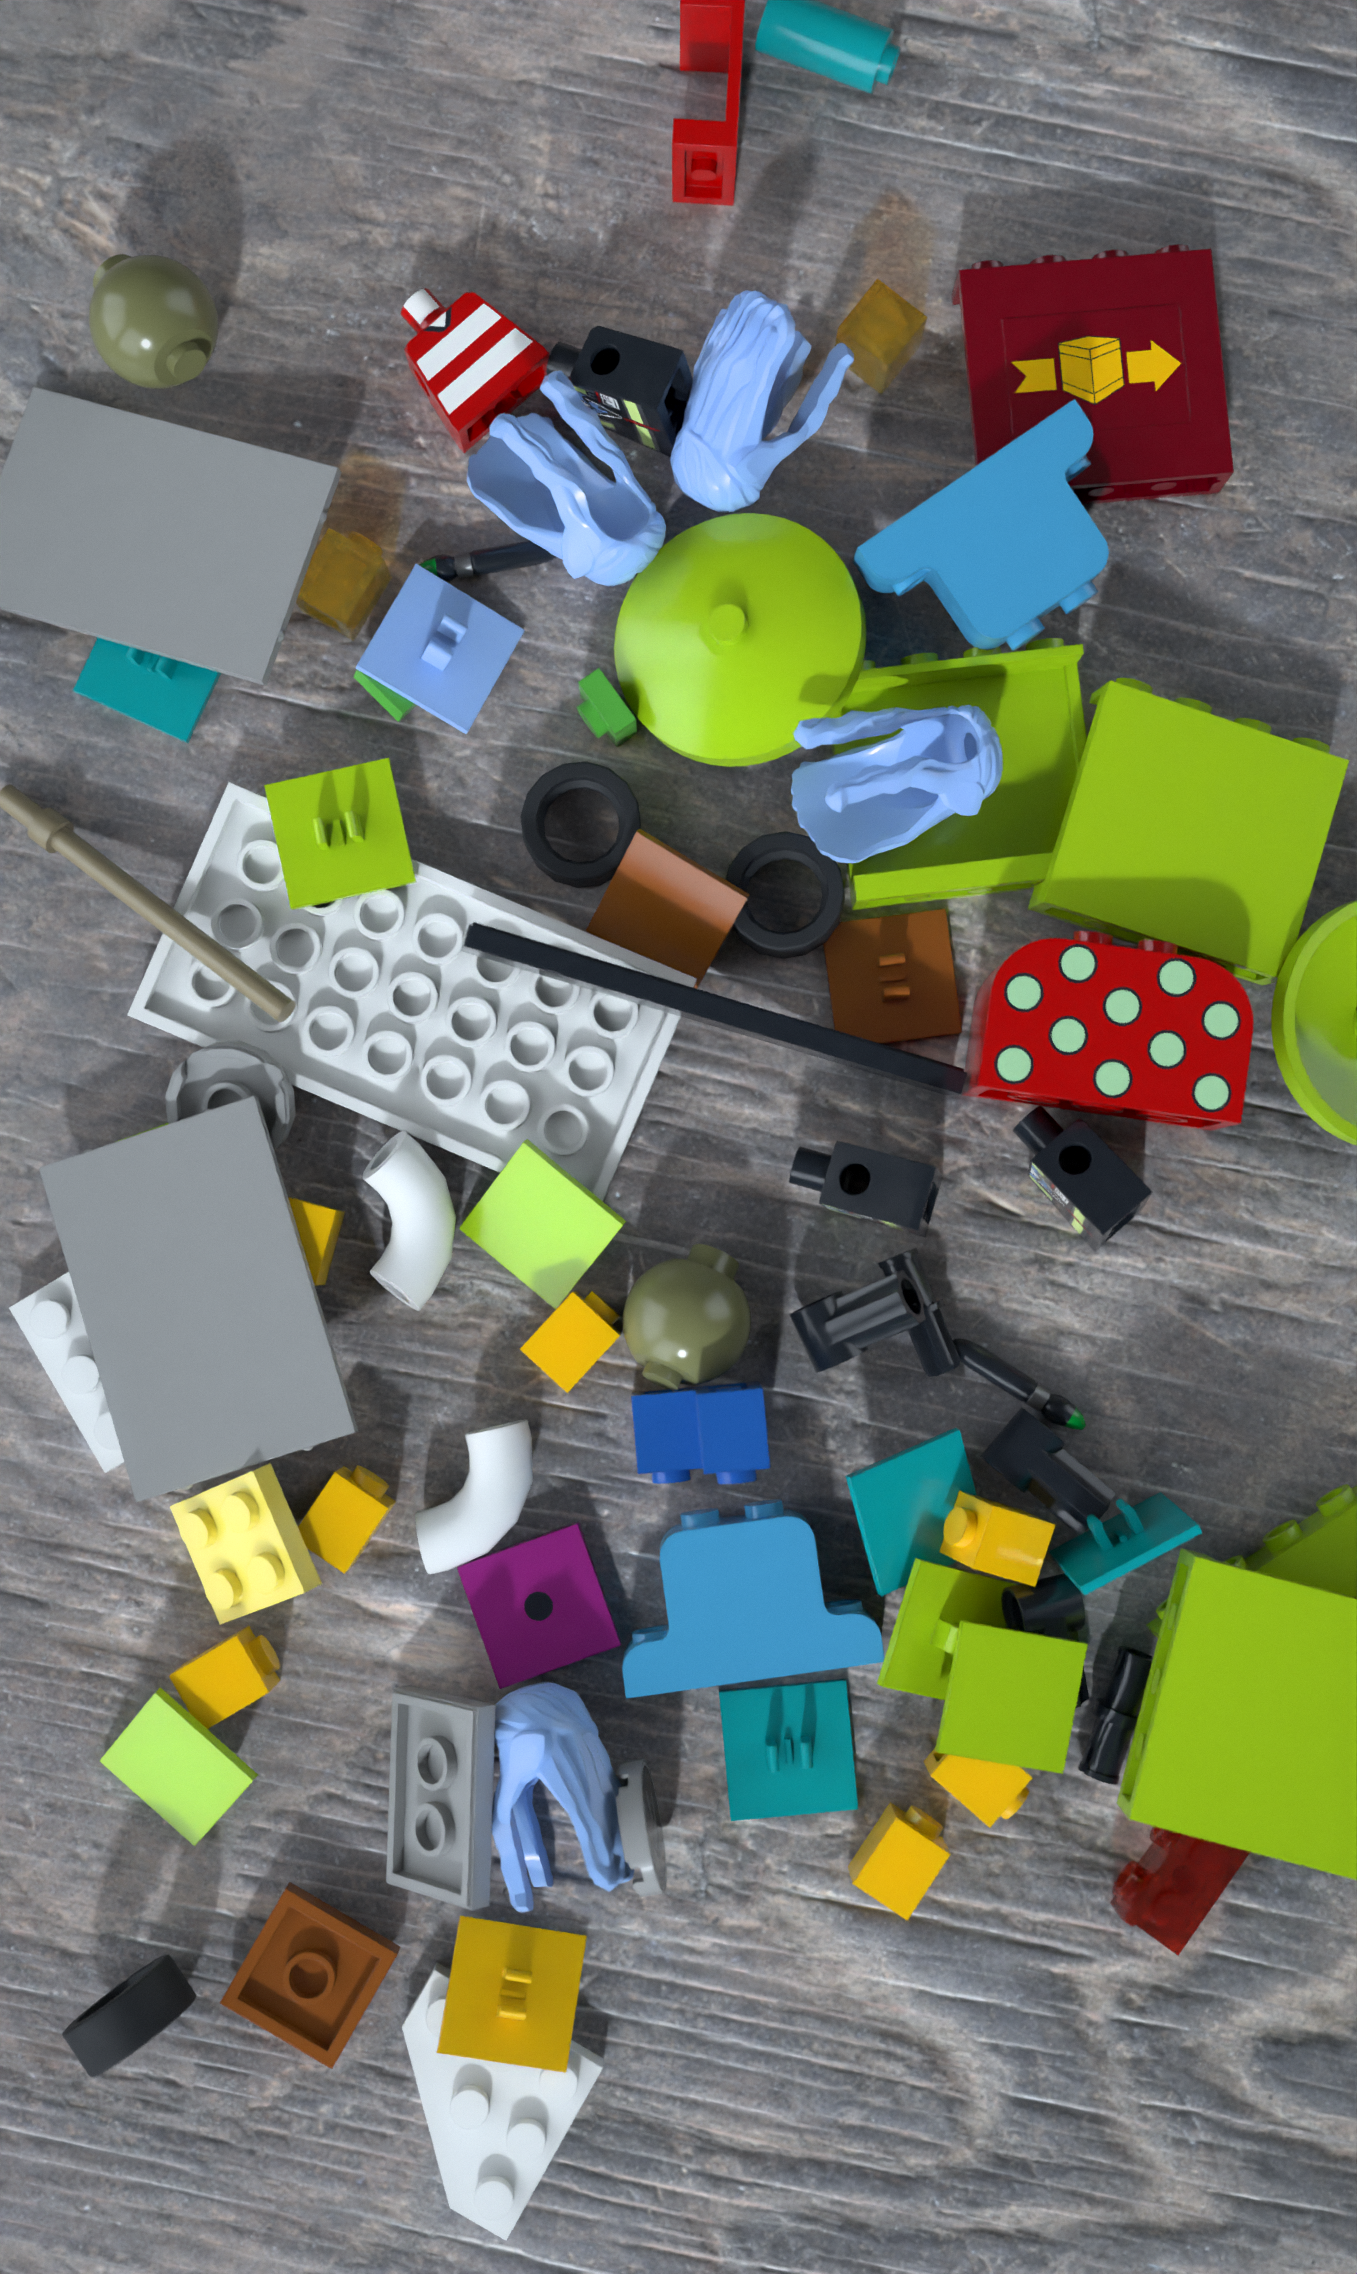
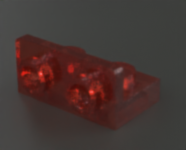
[1110,1826,1250,1955]

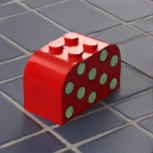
[961,931,1254,1131]

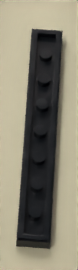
[461,922,967,1095]

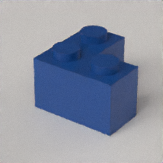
[631,1381,770,1484]

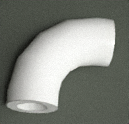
[362,1131,456,1311]
[415,1420,533,1575]

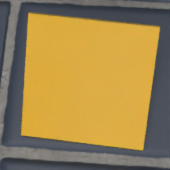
[436,1916,587,2073]

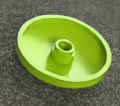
[614,513,867,767]
[1271,900,1357,1146]

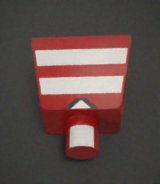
[401,288,549,453]

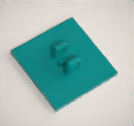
[73,638,221,744]
[846,1428,977,1596]
[1049,1492,1202,1596]
[719,1679,858,1821]

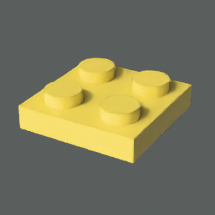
[170,1463,322,1625]

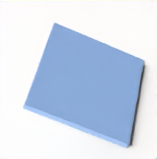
[356,564,525,734]

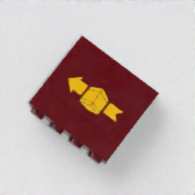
[951,244,1234,505]

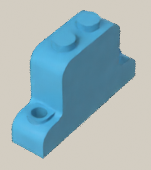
[852,399,1109,651]
[622,1499,885,1699]

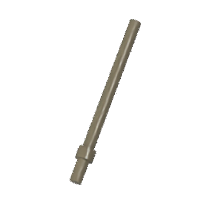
[0,785,296,1023]

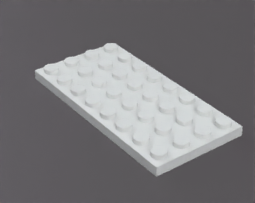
[127,782,697,1201]

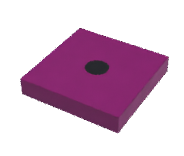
[457,1521,621,1689]

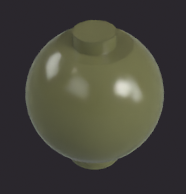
[89,254,218,389]
[623,1244,751,1390]

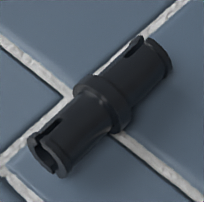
[1078,1646,1153,1785]

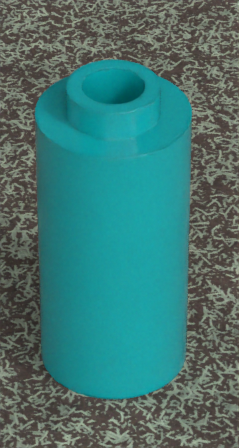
[755,0,901,94]

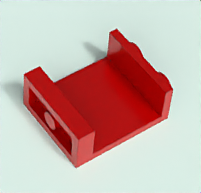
[672,0,745,206]

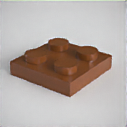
[220,1882,400,2069]

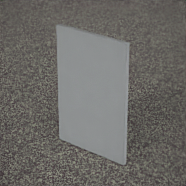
[0,386,342,686]
[39,1096,358,1502]

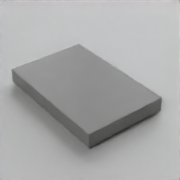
[386,1685,496,1910]

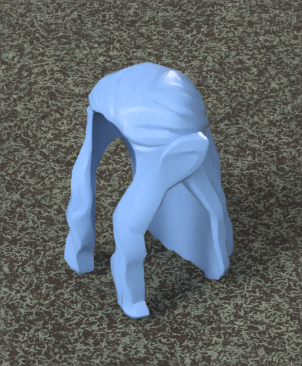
[670,290,854,514]
[467,370,666,586]
[791,705,1003,863]
[492,1682,635,1912]

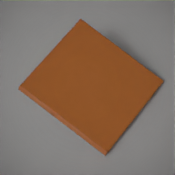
[586,828,750,989]
[823,909,962,1044]

